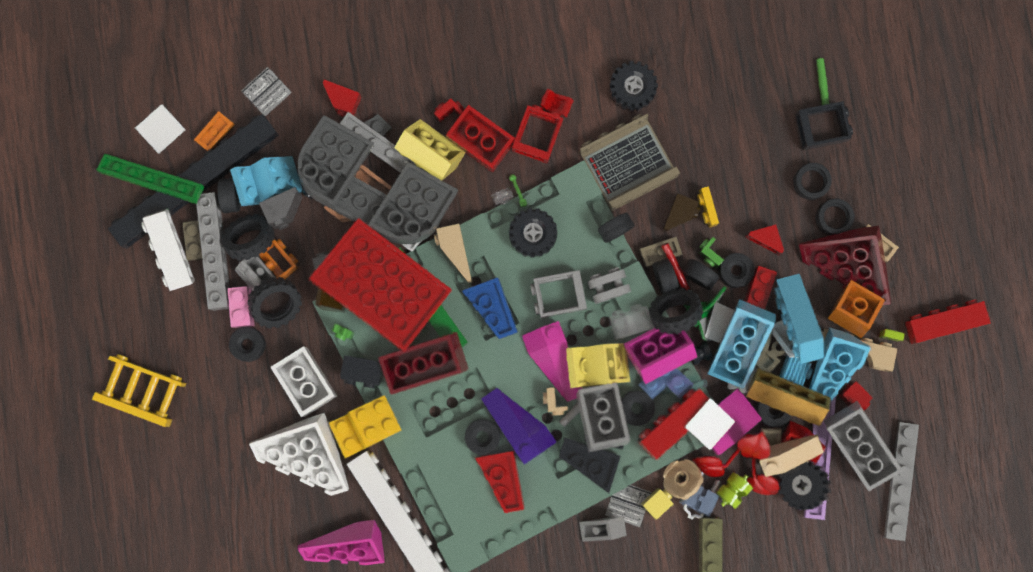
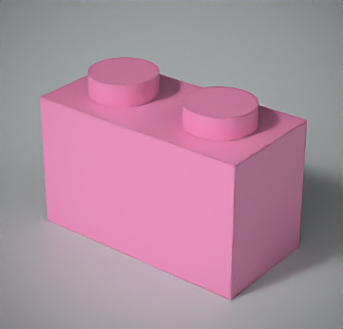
[227,286,255,328]

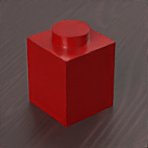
[838,381,873,410]

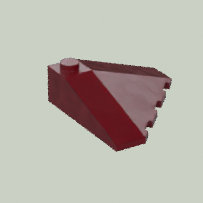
[799,226,891,305]

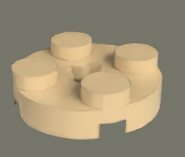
[663,459,703,500]

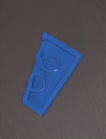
[462,278,518,339]

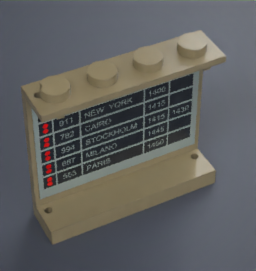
[579,114,680,212]

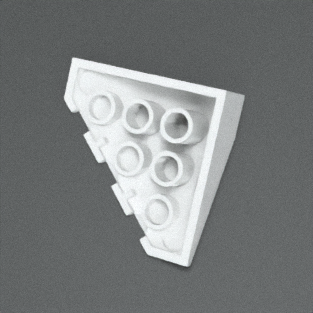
[249,413,349,496]

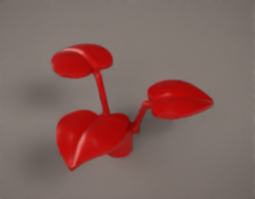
[692,432,780,495]

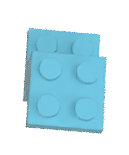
[230,156,303,206]

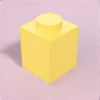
[641,488,673,520]

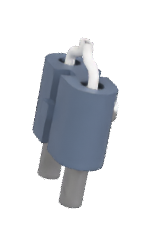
[679,472,722,520]

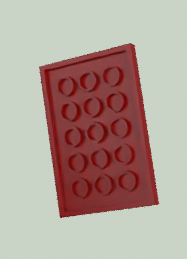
[309,218,452,352]

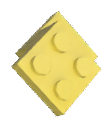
[566,343,630,388]

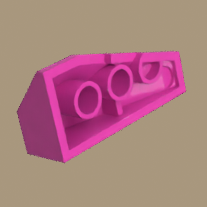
[522,321,583,402]
[298,520,385,565]

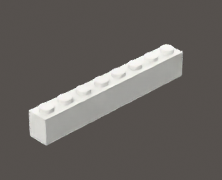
[347,451,450,572]

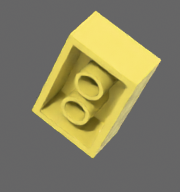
[394,119,466,180]

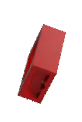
[512,105,563,164]

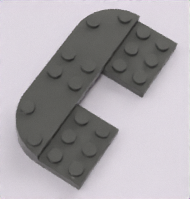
[298,115,458,244]

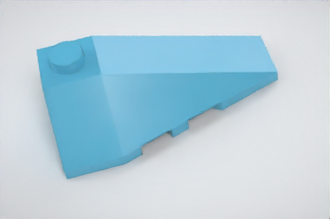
[809,327,871,402]

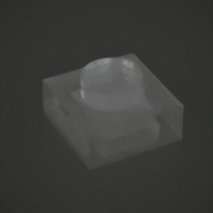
[491,188,514,205]

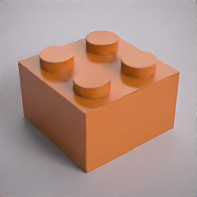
[828,280,885,338]

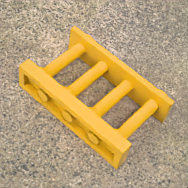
[92,354,187,427]

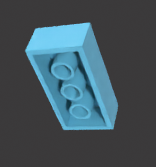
[774,274,824,364]
[708,300,776,389]

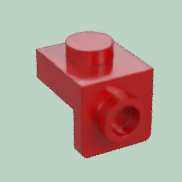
[541,89,574,118]
[434,99,464,122]

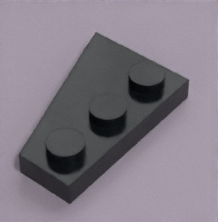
[559,438,621,493]

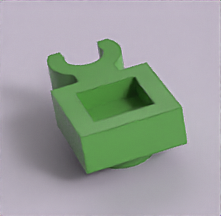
[331,323,354,341]

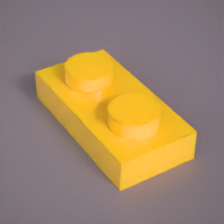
[697,186,719,228]

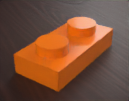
[194,111,235,151]

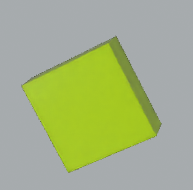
[879,329,905,342]

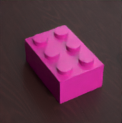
[624,328,697,384]

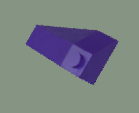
[481,388,556,465]

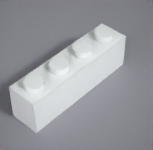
[142,209,195,291]

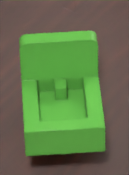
[699,237,724,268]

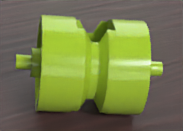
[716,472,753,509]

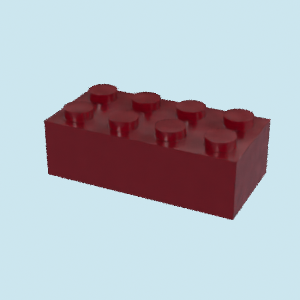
[378,332,469,395]

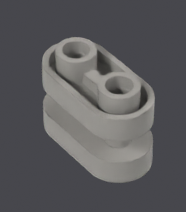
[587,267,632,304]

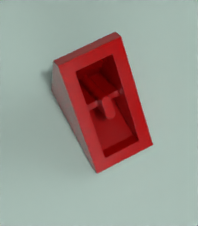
[745,224,784,256]

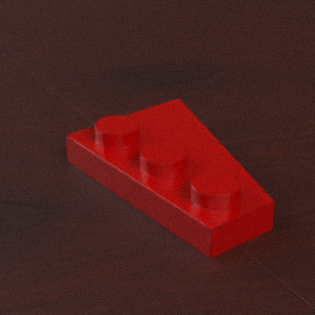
[475,451,525,513]

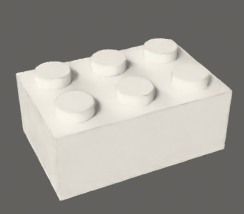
[271,346,337,417]

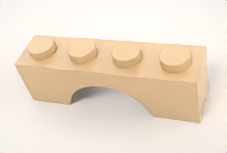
[821,329,897,372]

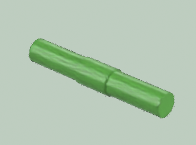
[816,58,829,105]

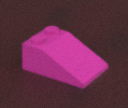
[711,388,762,455]

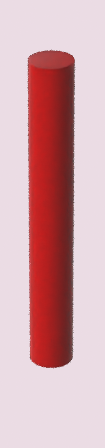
[661,243,691,290]

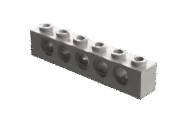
[197,192,230,311]

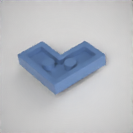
[638,368,694,399]

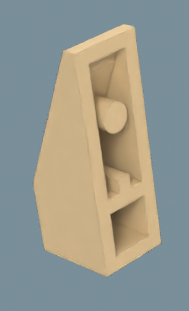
[434,224,472,283]
[759,434,824,477]

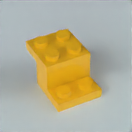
[328,395,401,458]

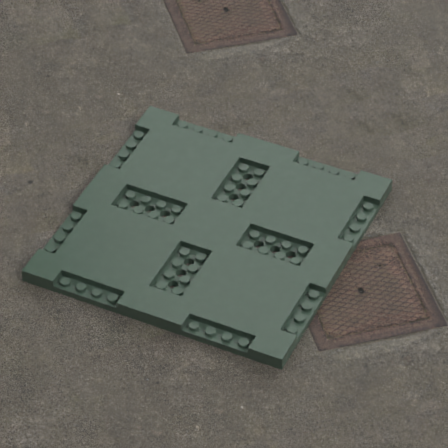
[312,160,714,572]

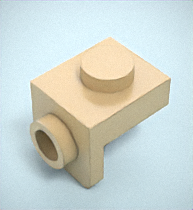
[543,388,568,415]

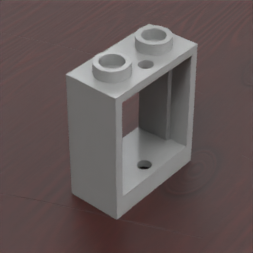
[530,270,587,319]

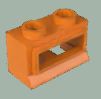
[259,239,299,280]

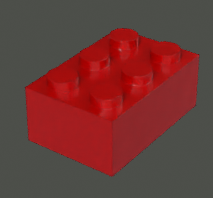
[446,105,515,173]

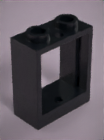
[795,101,853,151]

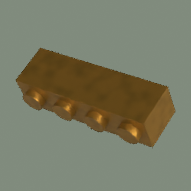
[746,368,831,426]

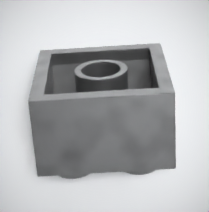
[260,187,303,230]

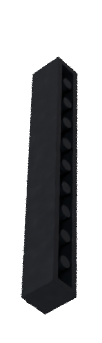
[108,114,279,249]

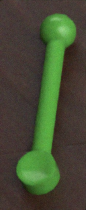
[509,174,527,207]

